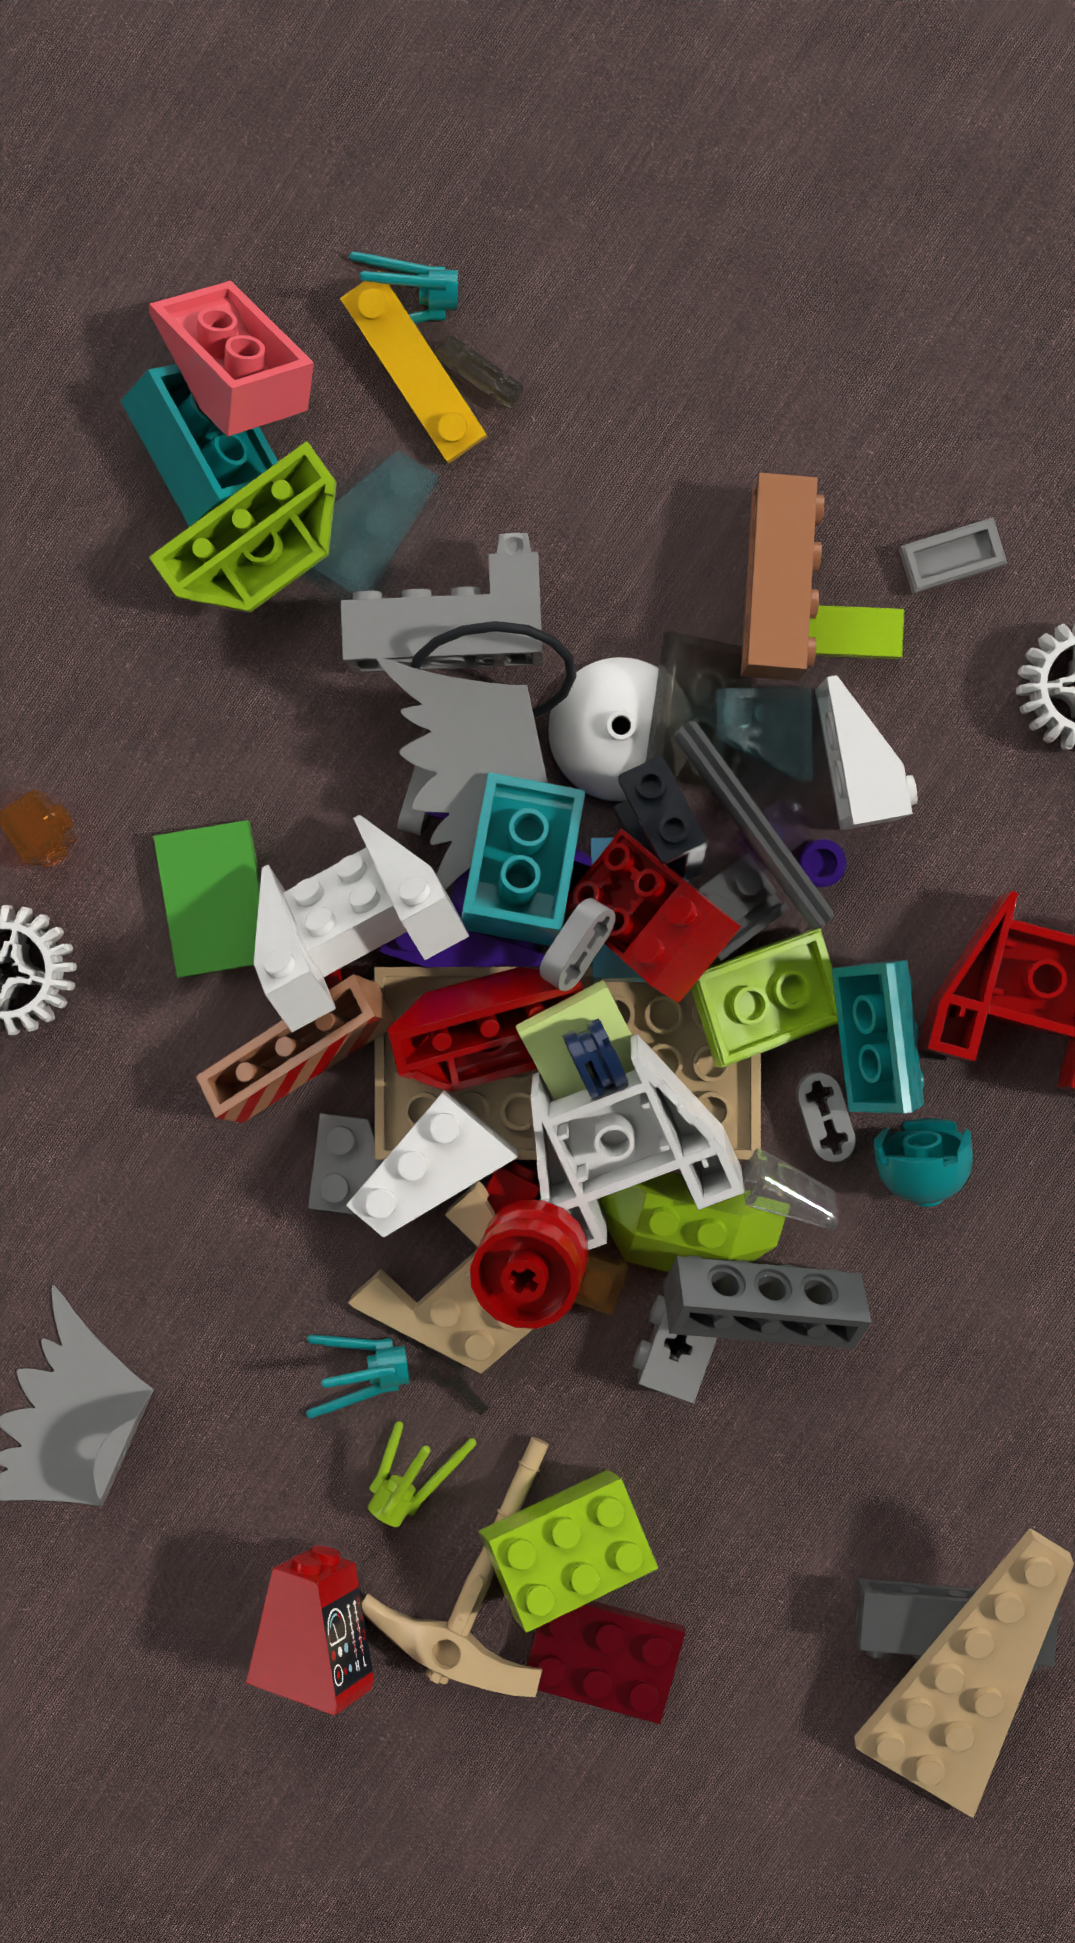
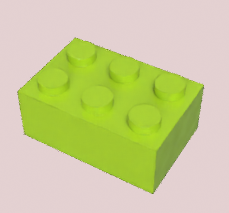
[478,1469,658,1633]

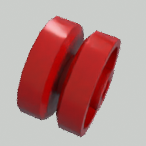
[470,1200,588,1329]

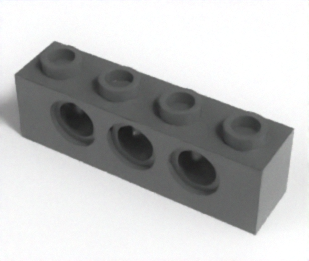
[663,1256,872,1349]

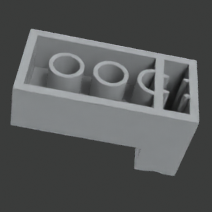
[341,533,543,673]

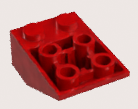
[566,829,741,1003]

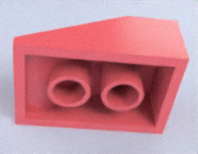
[149,281,314,437]

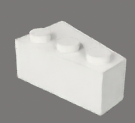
[346,1090,519,1238]

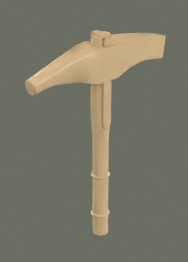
[362,1436,549,1697]

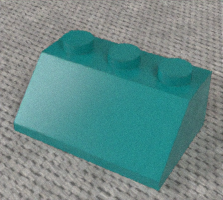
[120,364,278,527]
[832,960,924,1114]

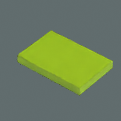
[691,928,838,1068]

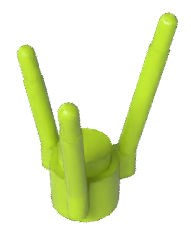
[368,1421,477,1527]

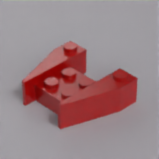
[918,891,1075,1092]

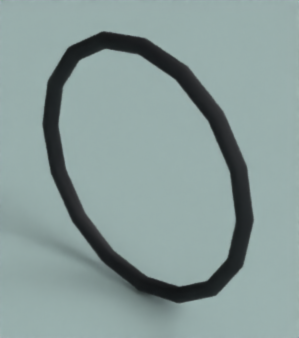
[410,621,577,718]

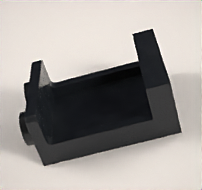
[614,755,708,881]

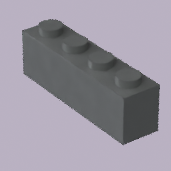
[853,1578,1059,1672]

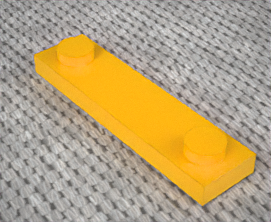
[340,270,488,464]

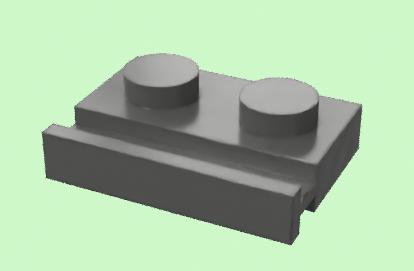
[698,852,790,965]

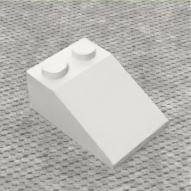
[815,675,918,831]

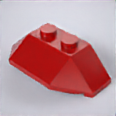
[387,967,583,1093]

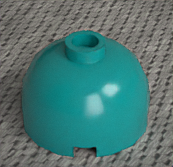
[874,1118,973,1207]

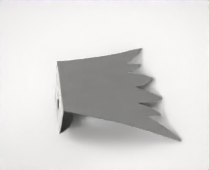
[376,657,548,889]
[0,1285,154,1507]

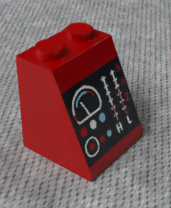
[246,1545,374,1716]

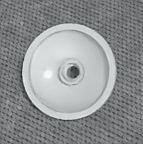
[548,657,691,802]

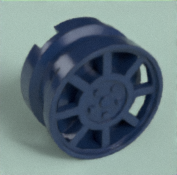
[562,1018,628,1099]

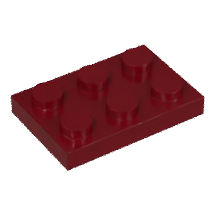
[526,1601,686,1724]

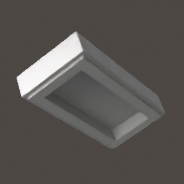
[898,517,1007,595]

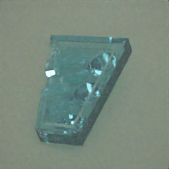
[311,451,440,594]

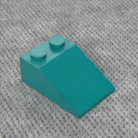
[461,772,586,946]

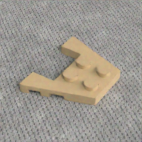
[348,1181,533,1374]

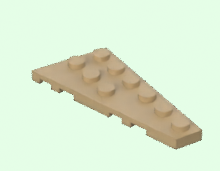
[854,1528,1074,1818]

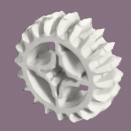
[1016,623,1075,751]
[0,905,77,1035]

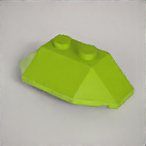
[149,441,337,613]
[598,1171,790,1272]

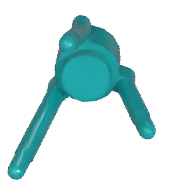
[349,251,458,324]
[306,1334,410,1419]

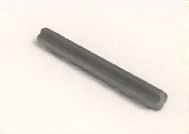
[674,721,834,929]

